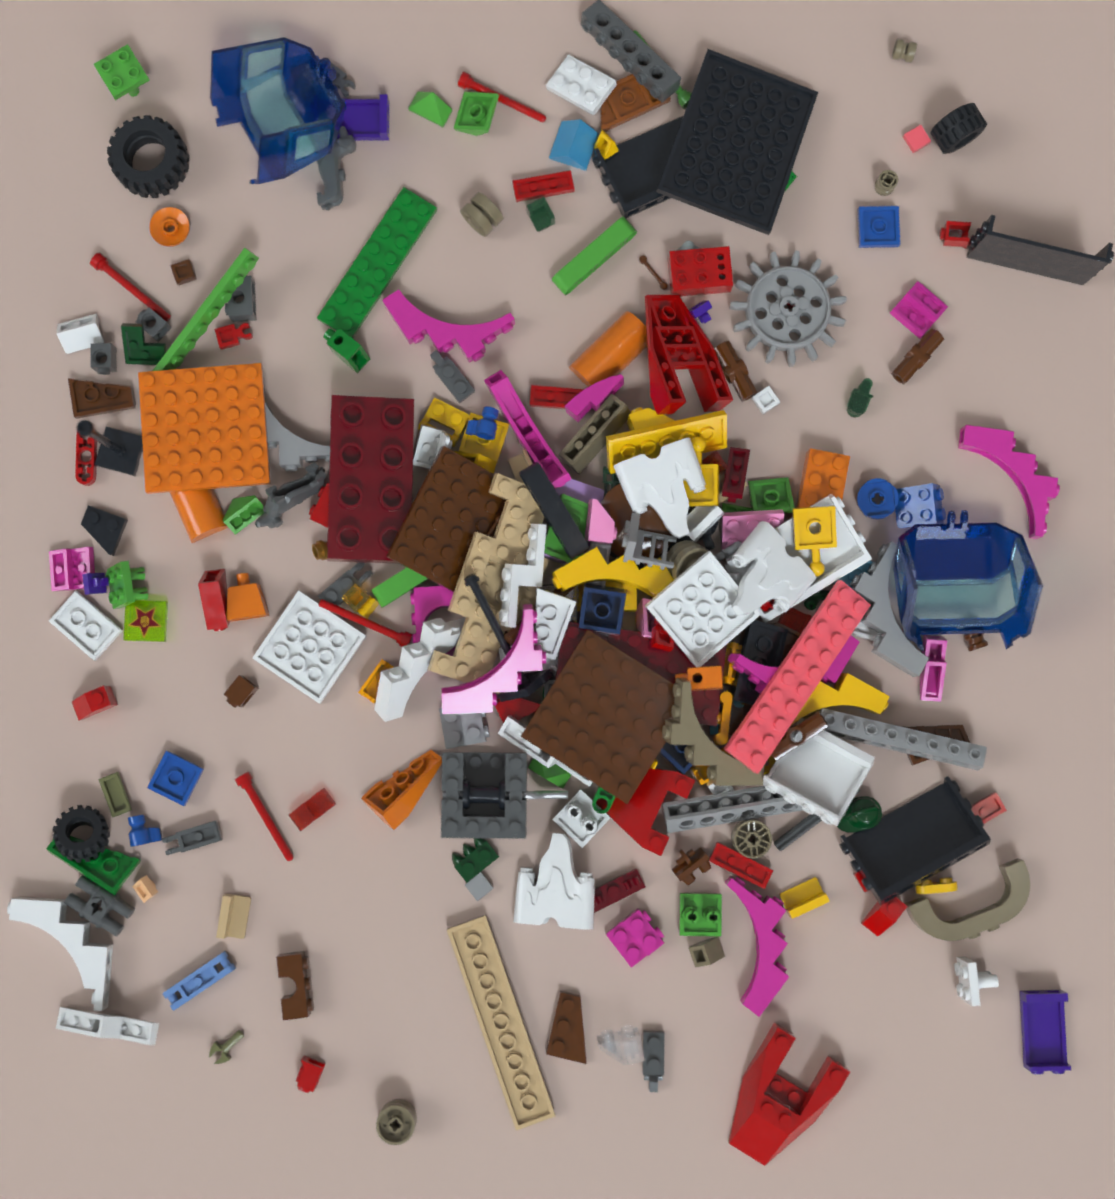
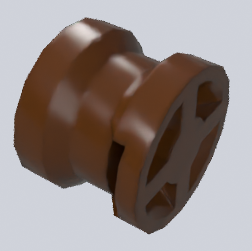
[963,630,988,651]

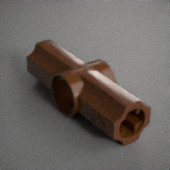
[891,328,944,385]
[714,341,758,402]
[771,711,829,761]

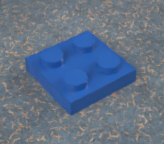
[858,206,900,248]
[147,751,204,806]

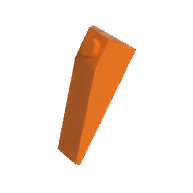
[361,750,442,830]

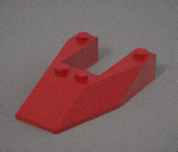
[645,295,733,415]
[728,1022,850,1166]

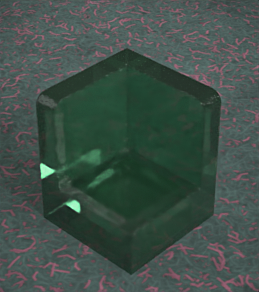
[526,197,555,232]

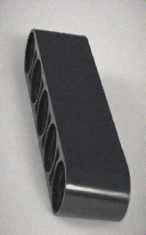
[519,462,589,560]

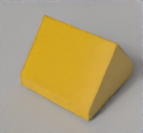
[594,130,619,159]
[353,592,379,619]

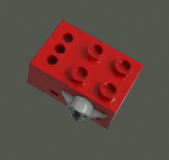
[668,241,733,297]

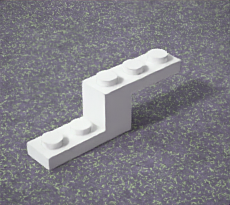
[499,524,546,628]
[498,715,593,787]
[56,1007,159,1045]

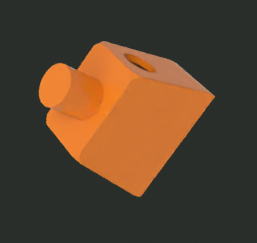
[227,573,269,622]
[675,666,723,691]

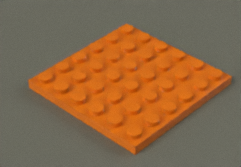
[138,363,271,494]

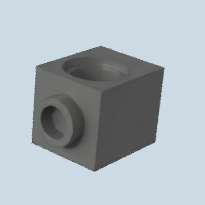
[135,307,172,342]
[91,343,117,375]

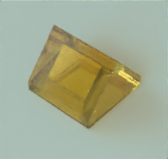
[342,583,370,612]

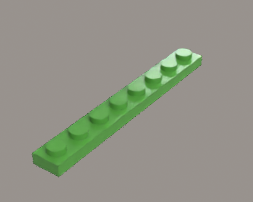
[153,248,259,371]

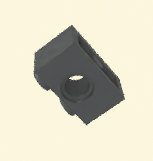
[225,276,257,322]

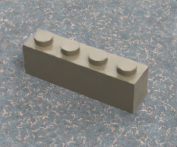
[558,394,631,474]

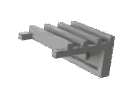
[622,513,677,570]

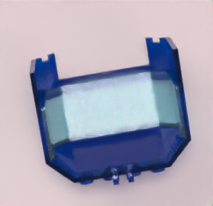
[210,37,346,184]
[893,510,1043,651]

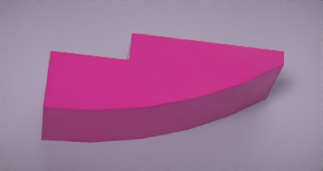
[565,374,624,423]
[920,635,947,702]

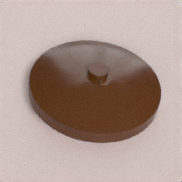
[601,483,675,558]

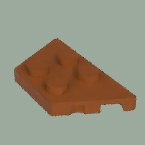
[601,74,671,132]

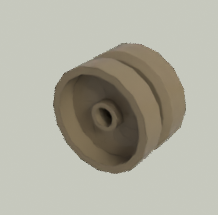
[666,540,712,580]

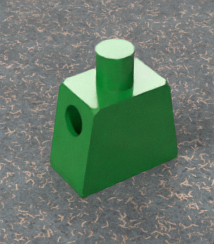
[323,329,370,374]

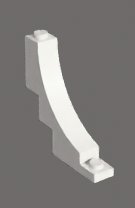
[7,897,113,1011]

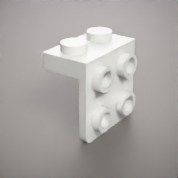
[413,424,452,469]

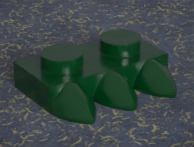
[452,838,499,883]

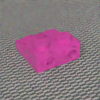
[605,908,665,968]

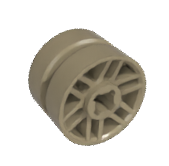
[460,192,504,237]
[731,819,772,859]
[376,1099,417,1145]

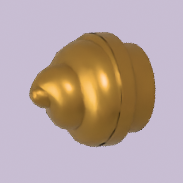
[312,540,327,560]

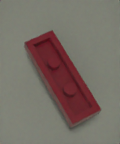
[722,447,750,503]
[594,868,645,913]

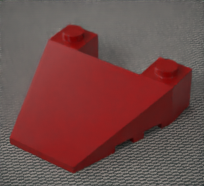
[596,768,695,856]

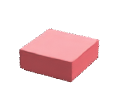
[903,125,931,153]

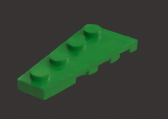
[46,836,141,895]

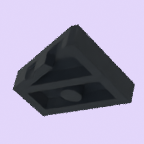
[81,505,128,556]

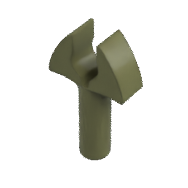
[209,1030,244,1064]

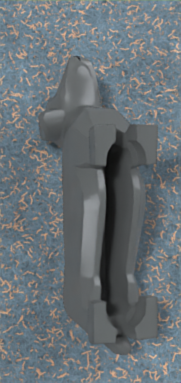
[312,126,356,210]
[255,462,326,528]

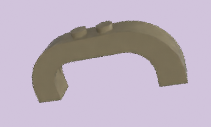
[905,858,1030,941]

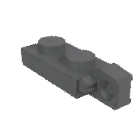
[430,350,475,404]
[643,1031,665,1092]

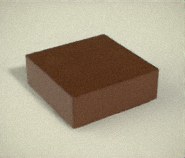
[170,259,197,286]

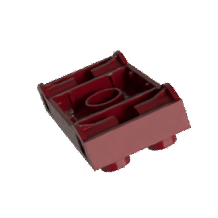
[327,395,414,564]

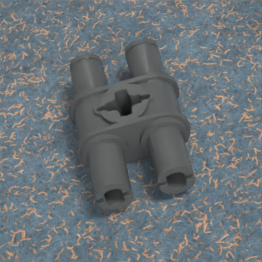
[64,875,135,937]

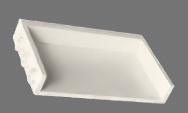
[725,494,872,623]

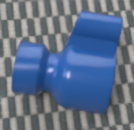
[465,407,499,440]
[128,814,162,847]

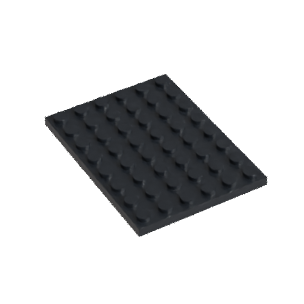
[656,49,818,235]

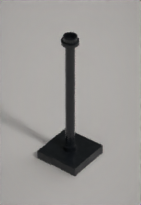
[76,420,143,476]
[464,573,553,702]

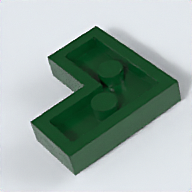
[121,323,166,365]

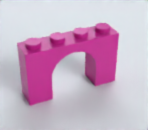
[410,586,456,656]

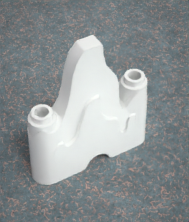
[613,437,706,538]
[731,521,816,615]
[513,833,595,930]

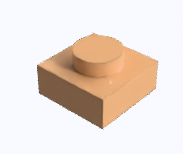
[132,875,158,903]

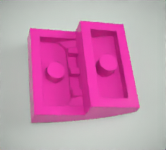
[890,281,948,339]
[49,547,95,591]

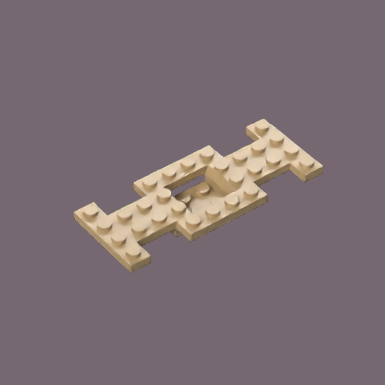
[427,473,549,694]

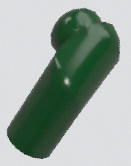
[804,590,831,610]

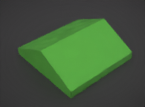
[454,92,499,136]
[748,477,795,513]

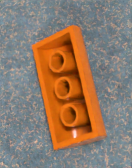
[569,311,647,387]
[170,489,228,543]

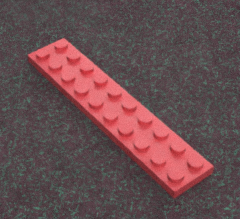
[724,580,871,774]

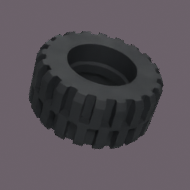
[107,115,190,198]

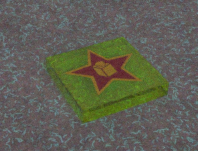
[123,600,168,642]

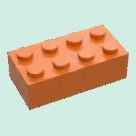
[796,448,850,508]

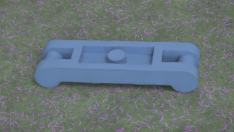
[162,951,236,1011]

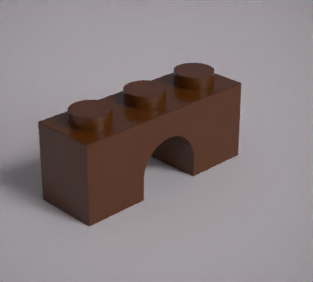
[276,951,314,1021]

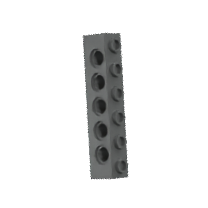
[581,0,681,103]

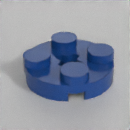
[857,478,899,520]

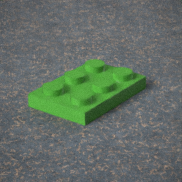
[544,494,588,563]

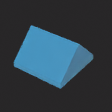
[549,119,599,171]

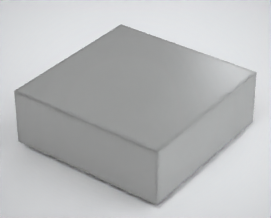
[465,872,494,901]

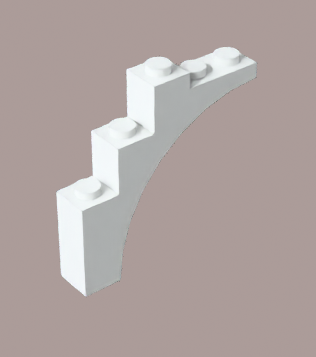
[374,617,466,722]

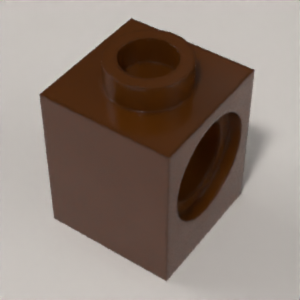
[224,675,259,708]

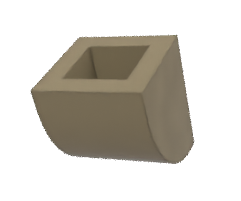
[688,937,725,967]

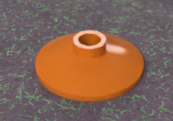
[149,207,190,247]

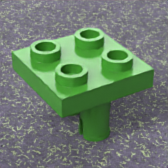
[93,44,150,100]
[106,561,148,609]
[679,893,722,936]

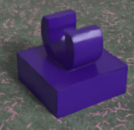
[689,300,713,324]
[82,573,109,595]

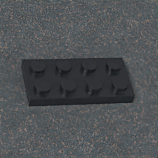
[731,620,788,705]

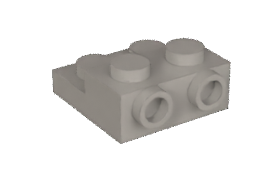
[439,708,490,749]

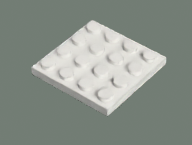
[645,551,761,668]
[252,590,367,704]

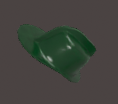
[837,796,882,833]

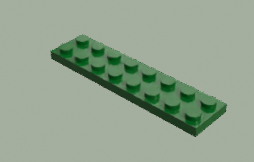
[317,187,437,338]

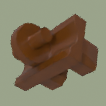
[671,847,711,885]

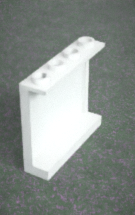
[763,718,875,826]

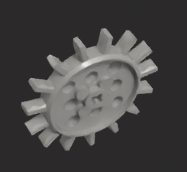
[730,251,847,367]

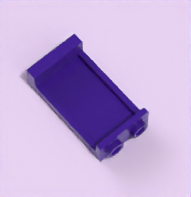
[312,94,390,141]
[1020,990,1071,1075]

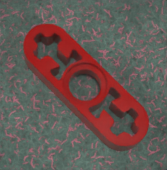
[75,432,97,486]

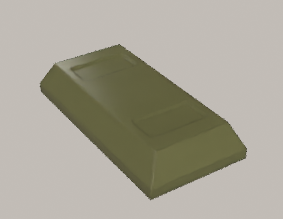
[98,772,132,818]

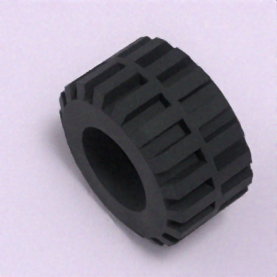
[930,103,987,154]
[53,805,110,863]

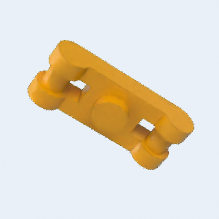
[713,691,732,746]

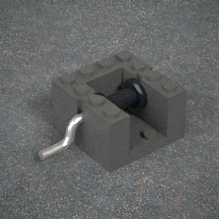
[441,752,568,839]

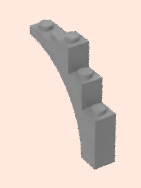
[264,395,330,471]
[850,541,929,677]

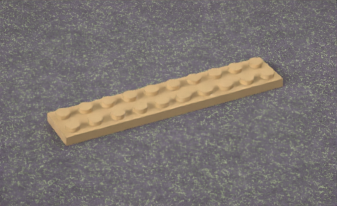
[447,915,556,1131]

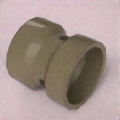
[892,39,917,63]
[874,170,899,196]

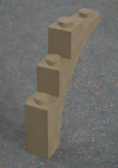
[662,678,764,786]

